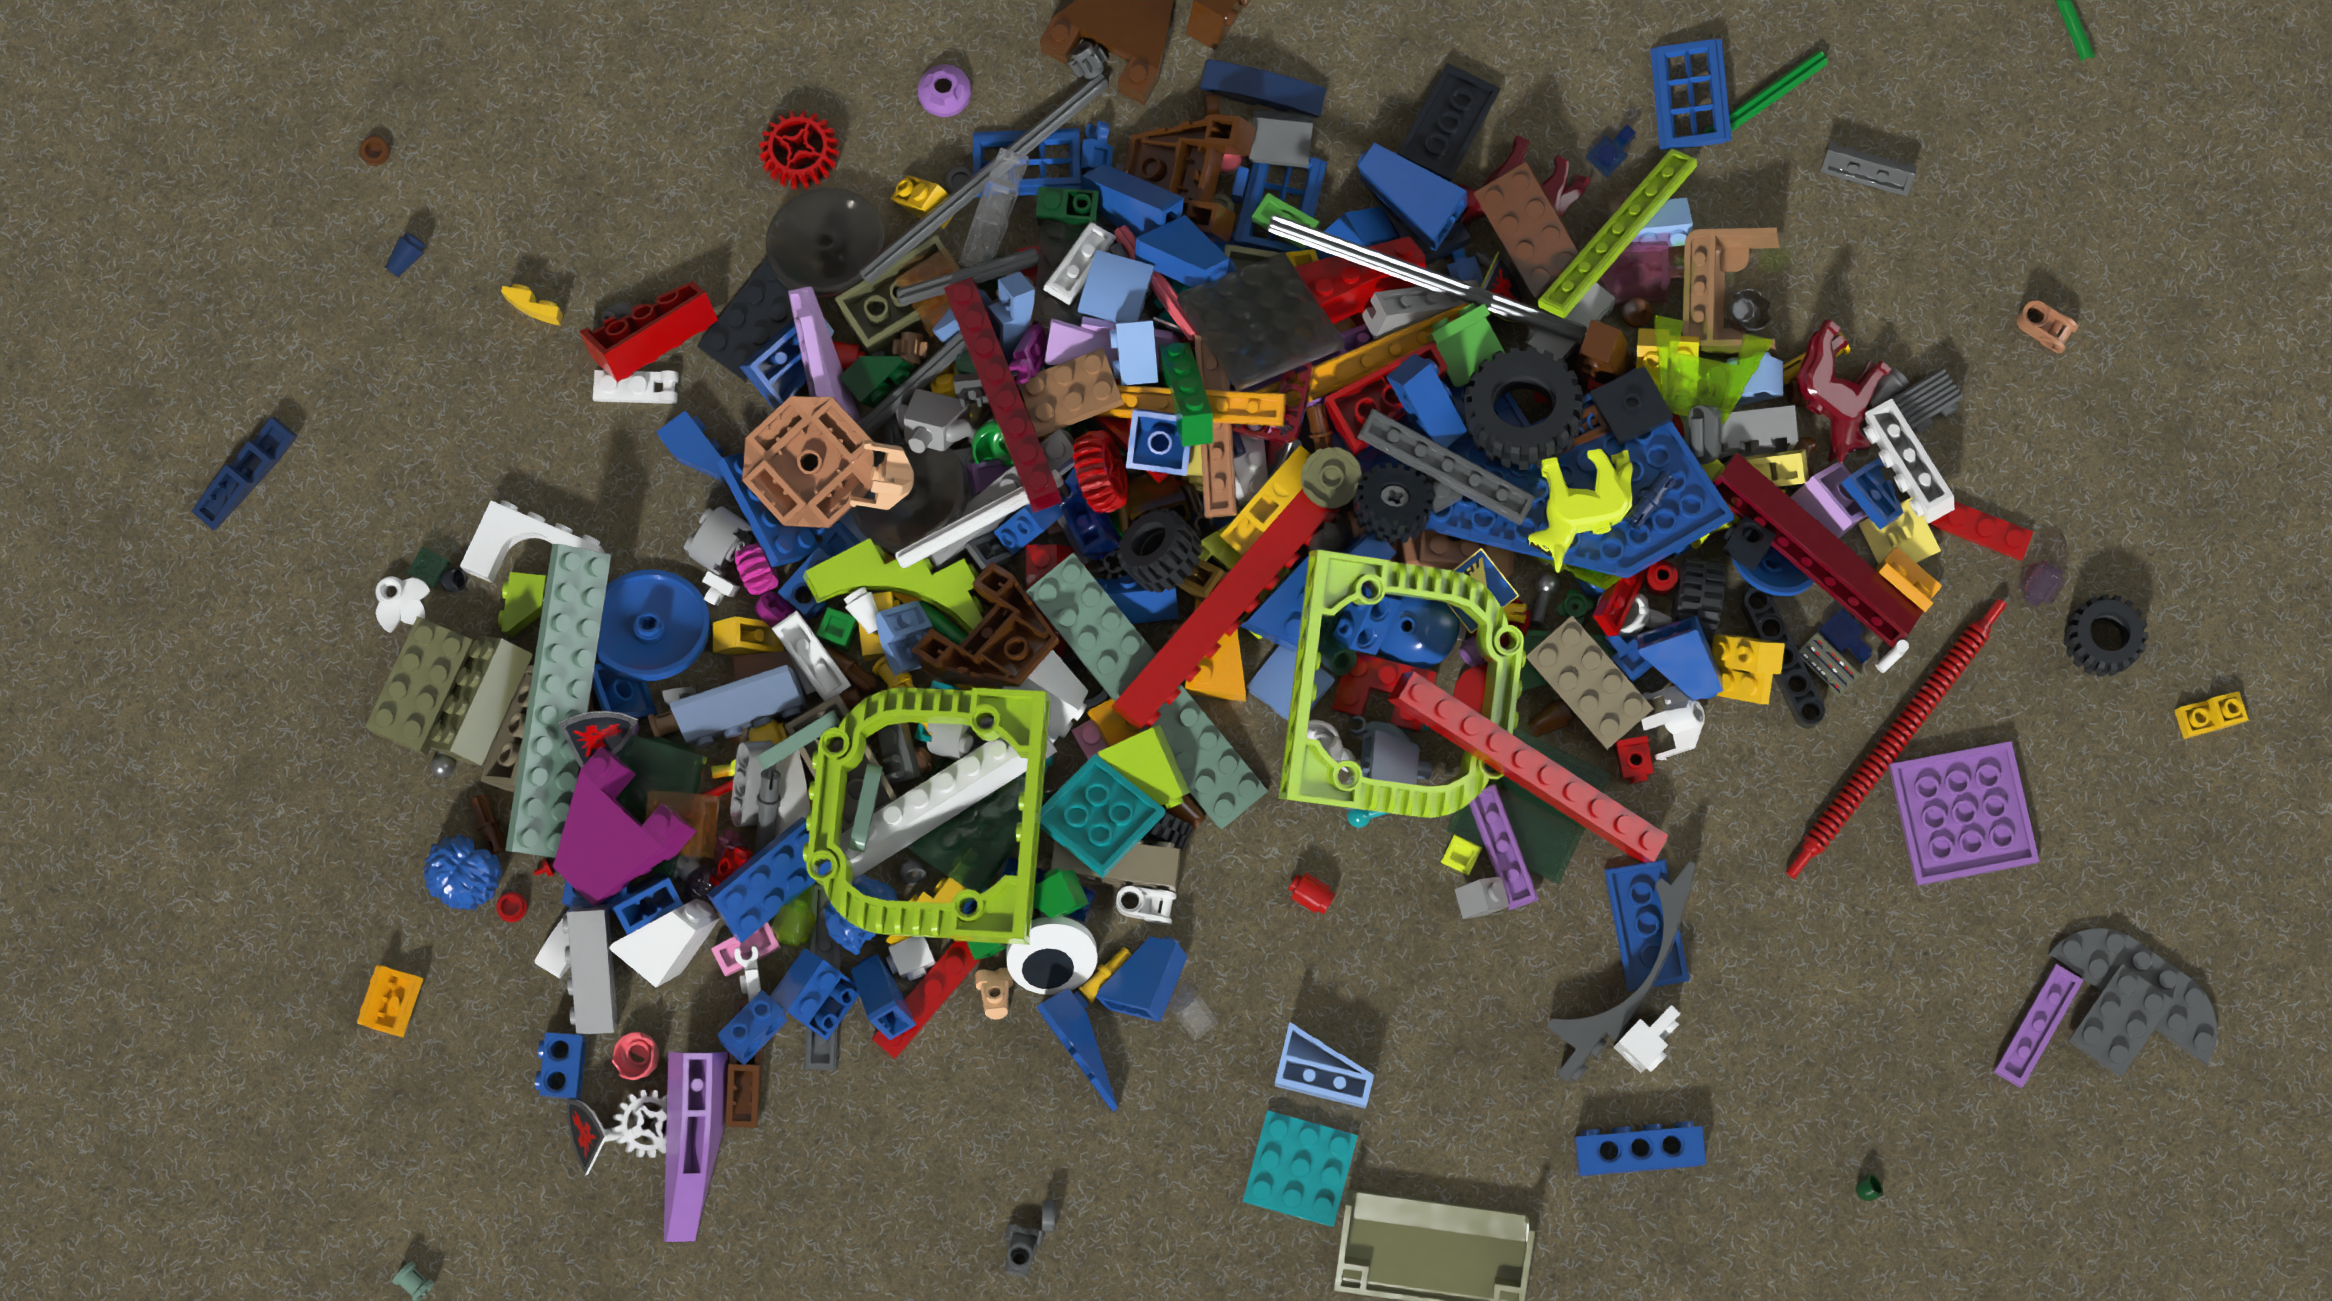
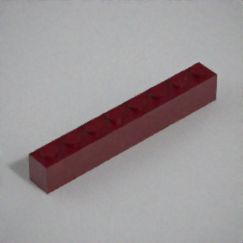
[944,277,1062,513]
[1711,453,1924,647]

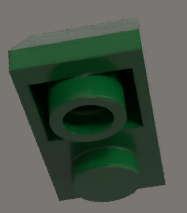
[1036,186,1099,228]
[839,356,915,408]

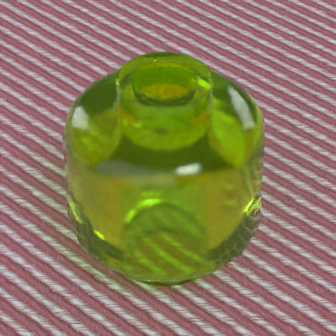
[771,899,816,947]

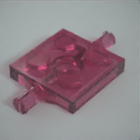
[1598,241,1684,304]

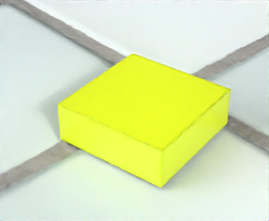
[1441,834,1482,876]

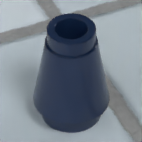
[385,231,426,277]

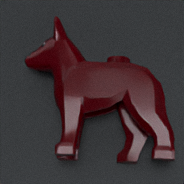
[1457,135,1591,227]
[1796,319,1892,464]

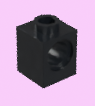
[1722,515,1777,572]

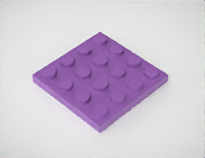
[1889,741,2040,886]

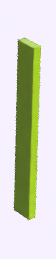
[1538,148,1697,319]

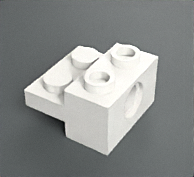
[1614,1005,1680,1073]

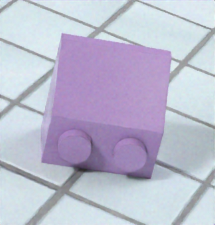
[1790,461,1868,539]

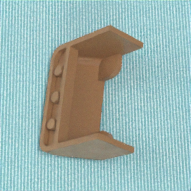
[1683,228,1780,359]

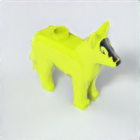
[1527,449,1633,573]

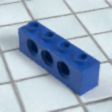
[1574,1121,1706,1177]

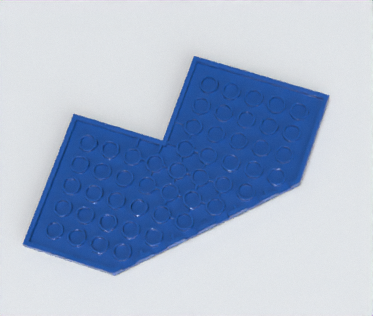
[1326,368,1734,578]

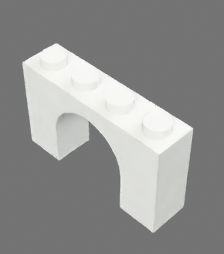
[460,500,605,602]

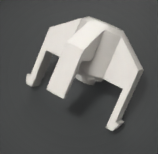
[1641,686,1705,760]

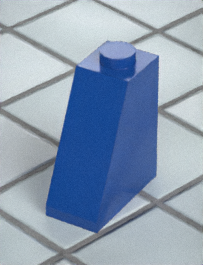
[1134,215,1229,292]
[1638,615,1723,701]
[613,871,683,935]
[1096,936,1188,1022]
[851,955,917,1040]

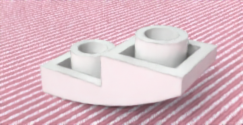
[535,913,571,979]

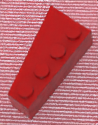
[579,281,718,382]

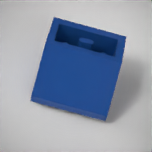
[770,948,859,1041]

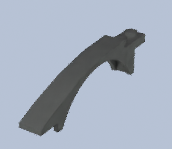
[1547,861,1696,1085]

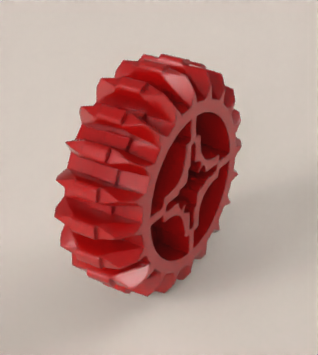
[759,110,840,190]
[1072,430,1129,513]

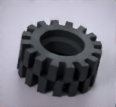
[1146,813,1193,850]

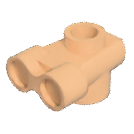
[975,968,1013,1020]

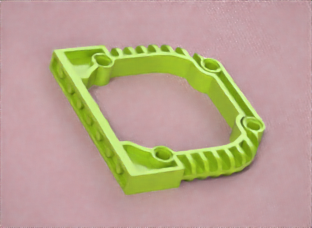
[1278,550,1526,818]
[803,687,1051,945]

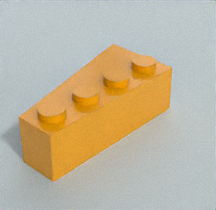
[1185,572,1246,702]

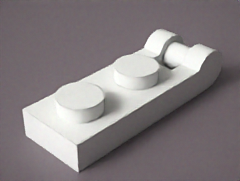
[593,370,679,404]

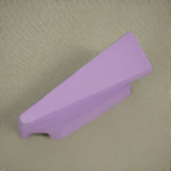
[788,286,860,423]
[1045,316,1179,373]

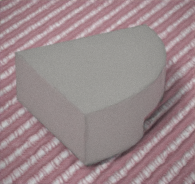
[662,687,697,707]

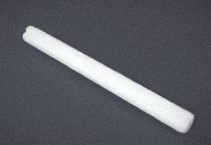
[895,470,1064,568]

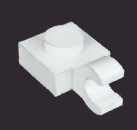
[734,945,761,1002]

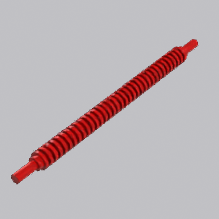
[1785,598,2007,879]

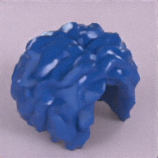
[424,834,503,910]
[824,875,898,955]

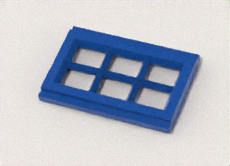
[1650,39,1732,151]
[973,128,1081,197]
[1234,157,1327,254]

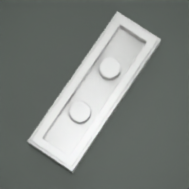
[1044,222,1116,305]
[772,610,851,701]

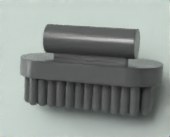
[1689,404,1722,465]

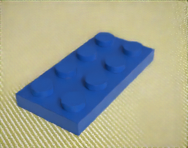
[717,453,820,567]
[707,817,832,943]

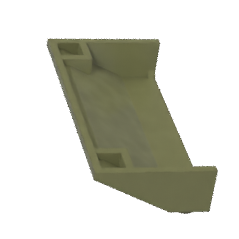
[1334,1189,1535,1301]

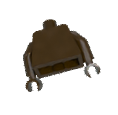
[1117,470,1213,536]

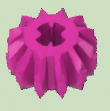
[735,542,779,596]

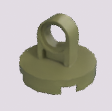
[1301,447,1362,509]

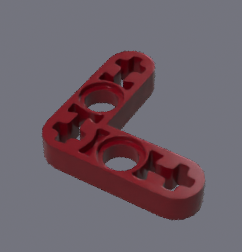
[1232,354,1314,443]

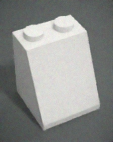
[998,649,1088,743]
[609,898,721,987]

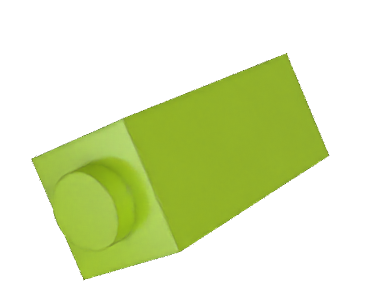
[1098,725,1190,810]

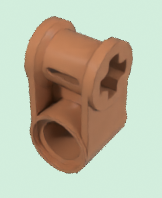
[2017,300,2079,354]

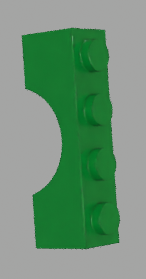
[1159,342,1213,447]
[966,867,1089,960]

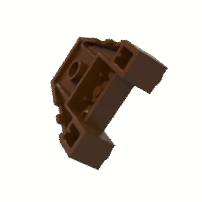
[1040,0,1175,106]
[1123,114,1256,243]
[911,562,1060,687]

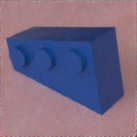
[739,319,834,410]
[1240,554,1309,652]

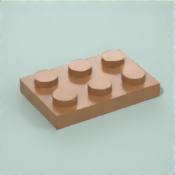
[1018,348,1124,437]

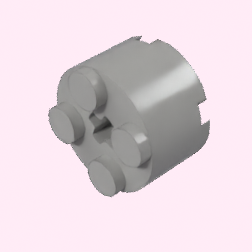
[684,506,752,577]
[927,717,994,761]

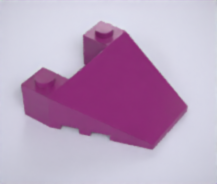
[553,746,697,907]

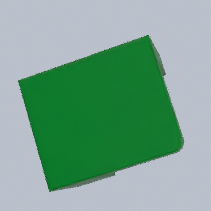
[817,607,859,652]

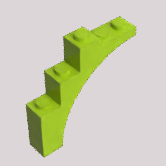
[803,538,983,634]

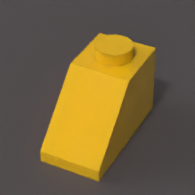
[713,616,784,655]

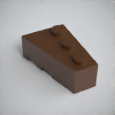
[1185,0,1251,51]
[1574,319,1637,387]

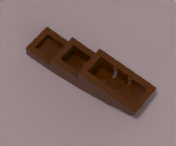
[726,999,764,1128]

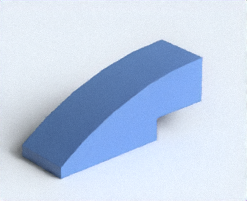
[988,271,1035,366]

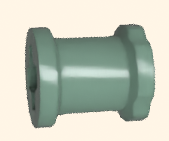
[392,1261,435,1301]

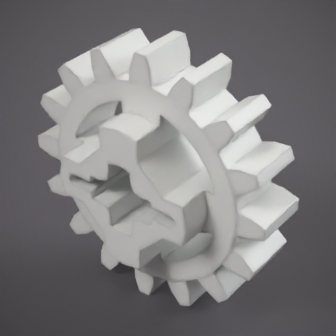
[612,1090,667,1158]

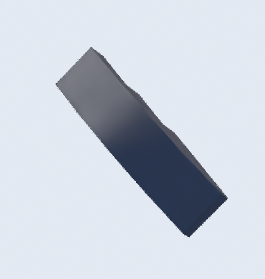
[1199,59,1326,118]
[191,417,298,530]

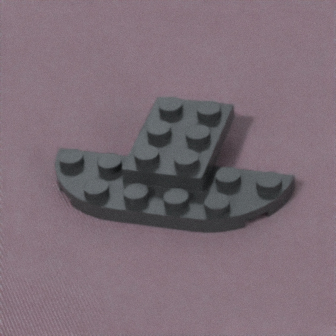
[2048,928,2217,1078]

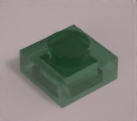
[407,546,450,589]

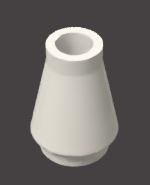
[844,587,878,635]

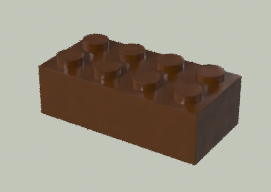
[1473,160,1581,297]

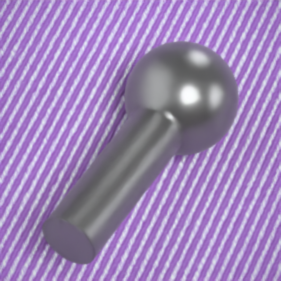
[1530,572,1560,627]
[430,721,455,778]

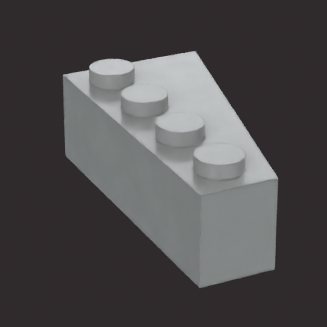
[1679,405,1798,459]

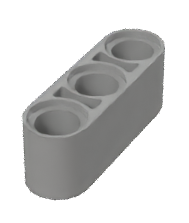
[730,740,777,827]

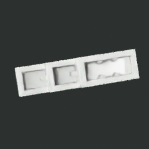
[775,750,811,838]

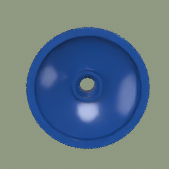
[1732,545,1814,596]
[1378,595,1460,669]

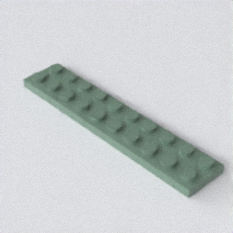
[505,544,611,858]
[1025,553,1268,830]

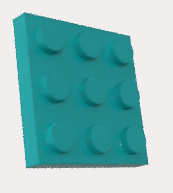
[1040,754,1165,878]
[1242,1110,1358,1227]

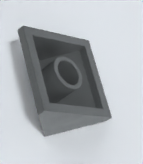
[1249,109,1313,168]

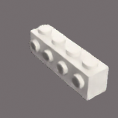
[1863,399,1955,524]

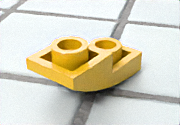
[501,284,563,326]
[2174,691,2249,739]

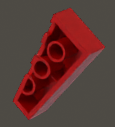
[1289,236,1426,330]
[1324,341,1448,458]

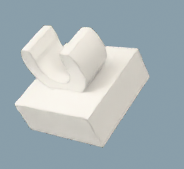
[702,571,740,606]

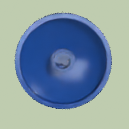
[596,570,710,681]

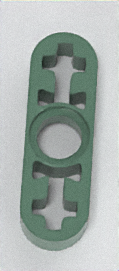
[756,710,841,770]
[849,764,883,852]

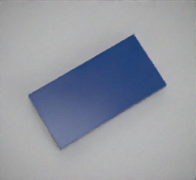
[1604,859,1690,992]

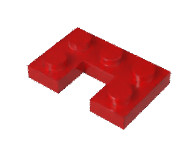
[1332,651,1438,733]

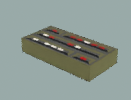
[1798,633,1861,698]

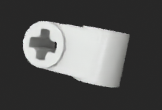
[1116,886,1177,925]

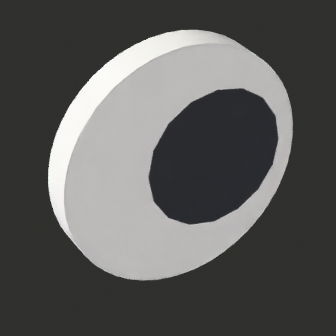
[1006,917,1097,995]

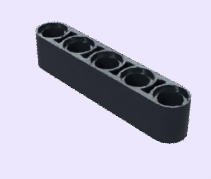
[1741,587,1825,729]

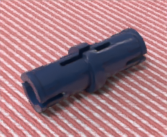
[1623,471,1676,530]

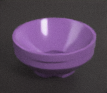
[918,64,971,117]

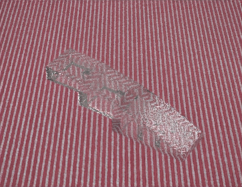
[959,148,1029,267]

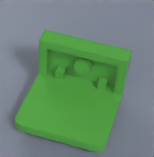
[1426,303,1506,388]

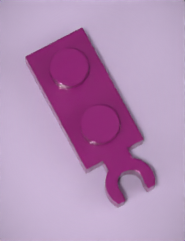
[1009,323,1048,385]

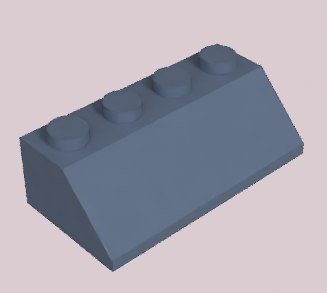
[669,665,808,748]

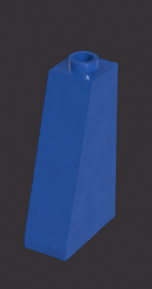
[1357,143,1468,251]
[1081,163,1184,238]

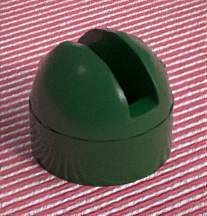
[1856,1173,1883,1201]

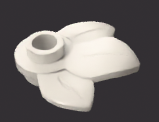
[376,576,430,633]

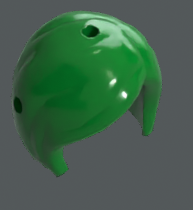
[972,418,1014,468]

